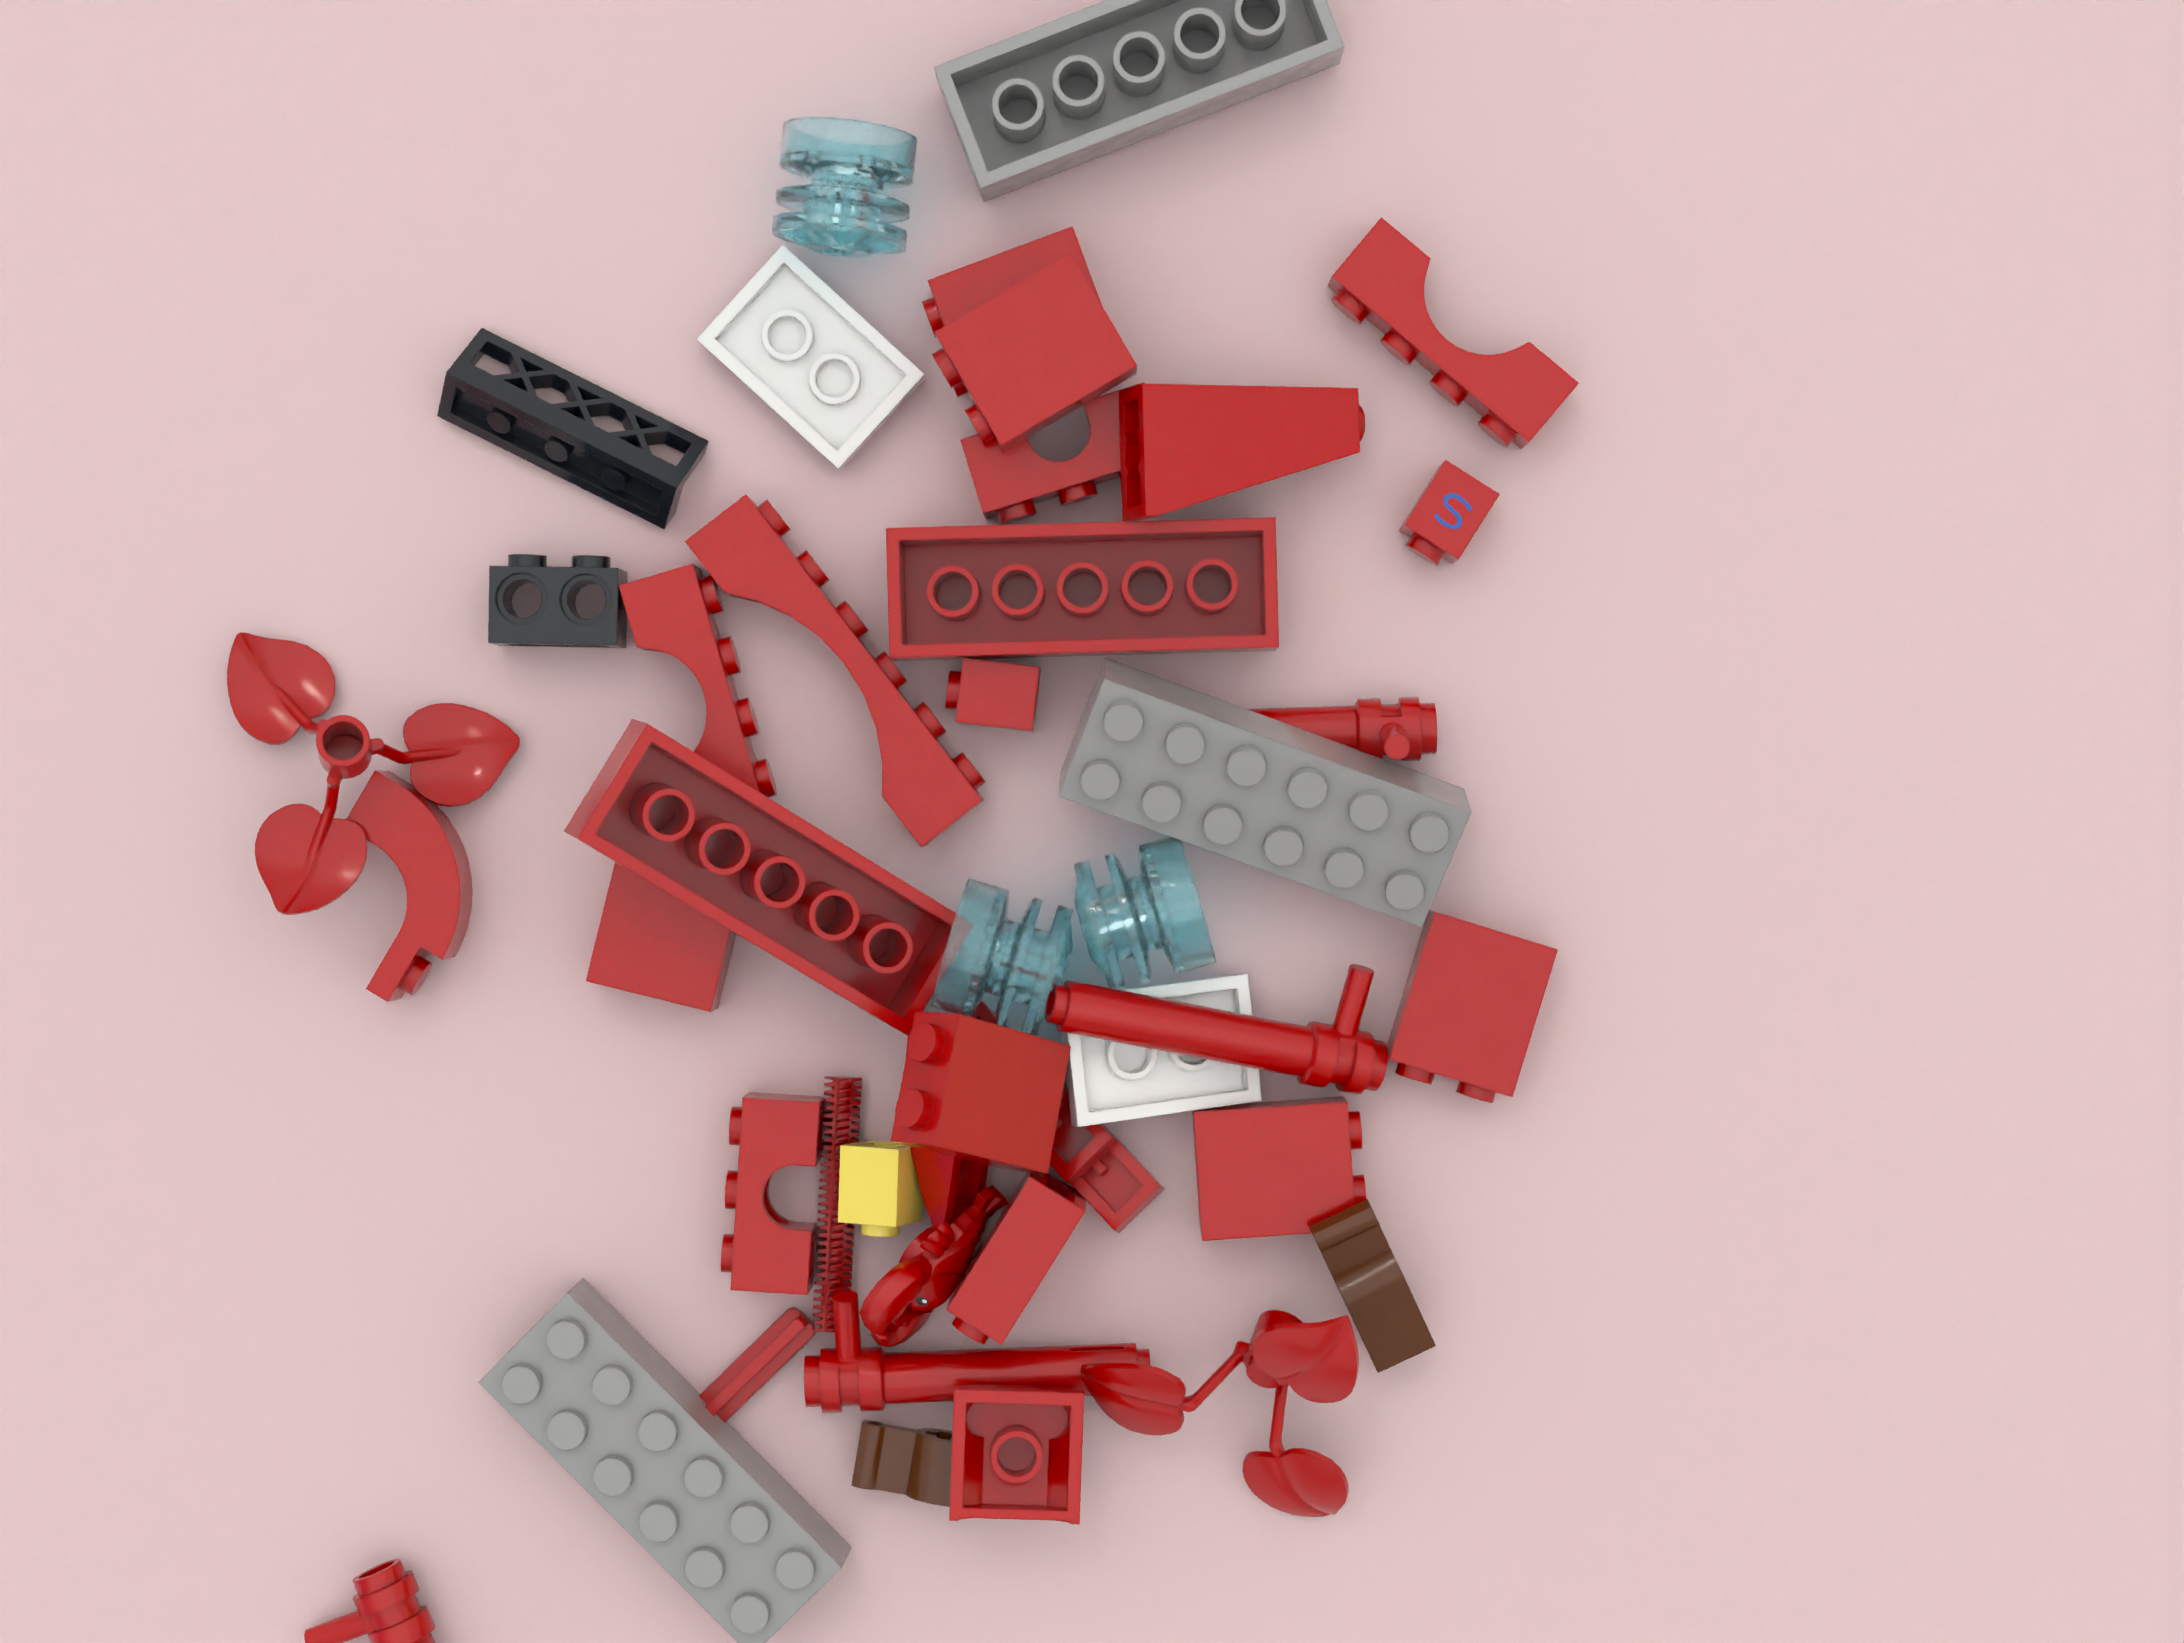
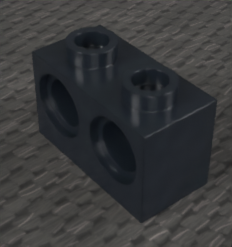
[488,554,627,648]

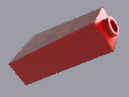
[1119,384,1365,521]

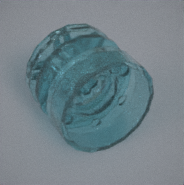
[772,117,918,258]
[1074,836,1216,990]
[931,878,1074,1036]

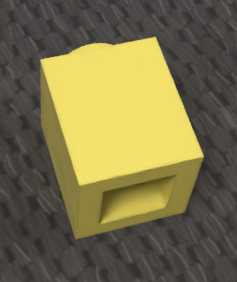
[838,1140,924,1237]

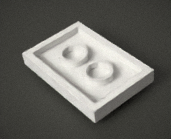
[697,245,926,471]
[1061,973,1262,1127]

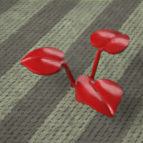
[227,632,520,915]
[1080,1310,1359,1517]

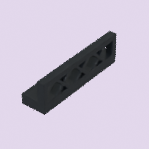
[437,328,709,529]

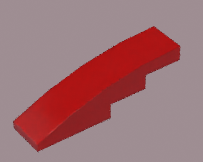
[963,998,1165,1233]

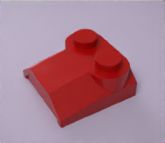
[949,1384,1084,1524]

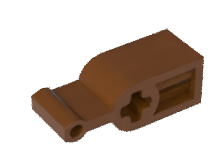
[1309,1199,1436,1373]
[851,1420,952,1507]

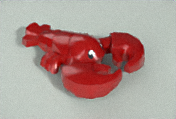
[859,1185,1008,1348]

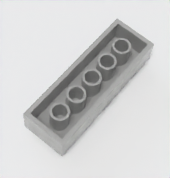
[934,0,1345,202]
[1058,657,1472,927]
[478,1278,852,1643]

